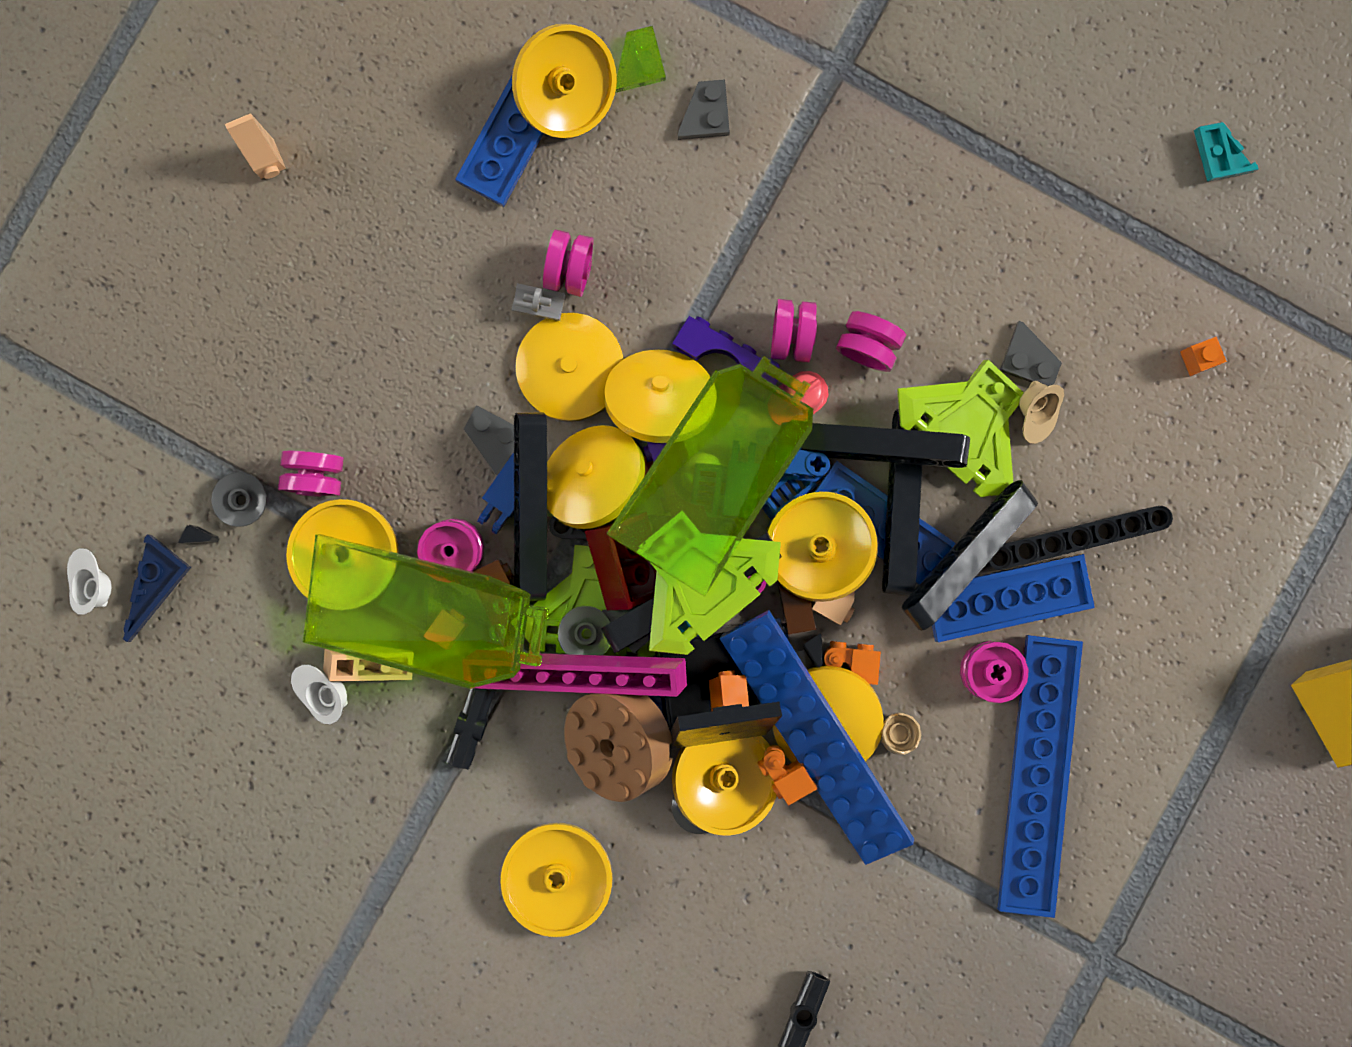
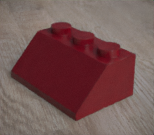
[585,513,657,611]

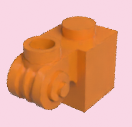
[822,641,881,685]
[757,745,817,806]

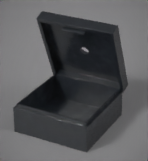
[655,625,782,750]

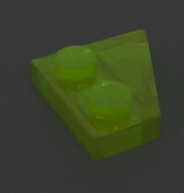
[616,26,666,93]

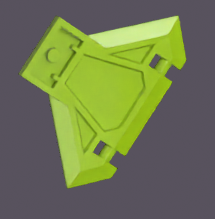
[897,360,1024,497]
[638,512,781,655]
[513,545,656,657]

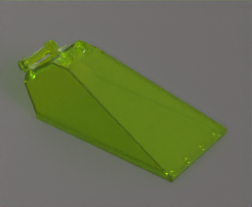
[607,356,813,597]
[303,534,549,689]

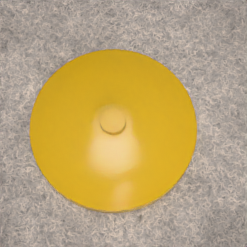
[512,23,617,138]
[516,313,623,422]
[604,349,715,443]
[547,425,645,529]
[768,492,878,602]
[286,499,399,610]
[773,666,884,762]
[672,736,777,836]
[500,823,613,937]

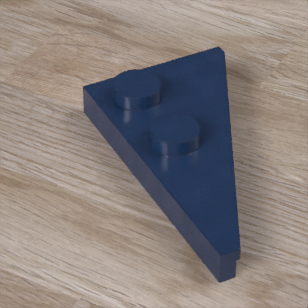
[123,534,191,642]

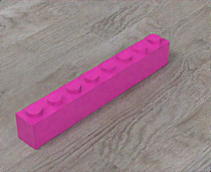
[462,651,687,697]

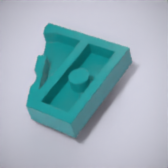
[1194,122,1259,182]

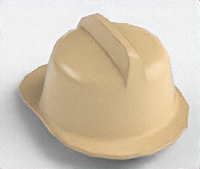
[1019,381,1064,444]

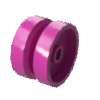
[543,229,594,297]
[771,299,817,363]
[836,311,906,372]
[278,451,344,497]
[417,518,484,582]
[960,641,1028,703]

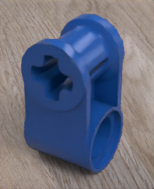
[775,447,830,482]

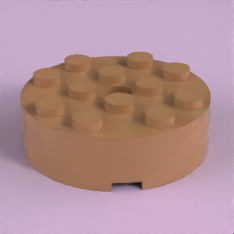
[564,693,672,802]

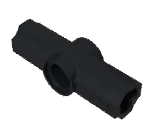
[446,688,495,770]
[778,971,830,1047]

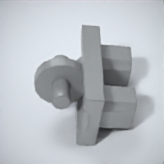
[511,283,565,321]

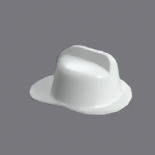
[67,548,112,615]
[291,665,348,724]

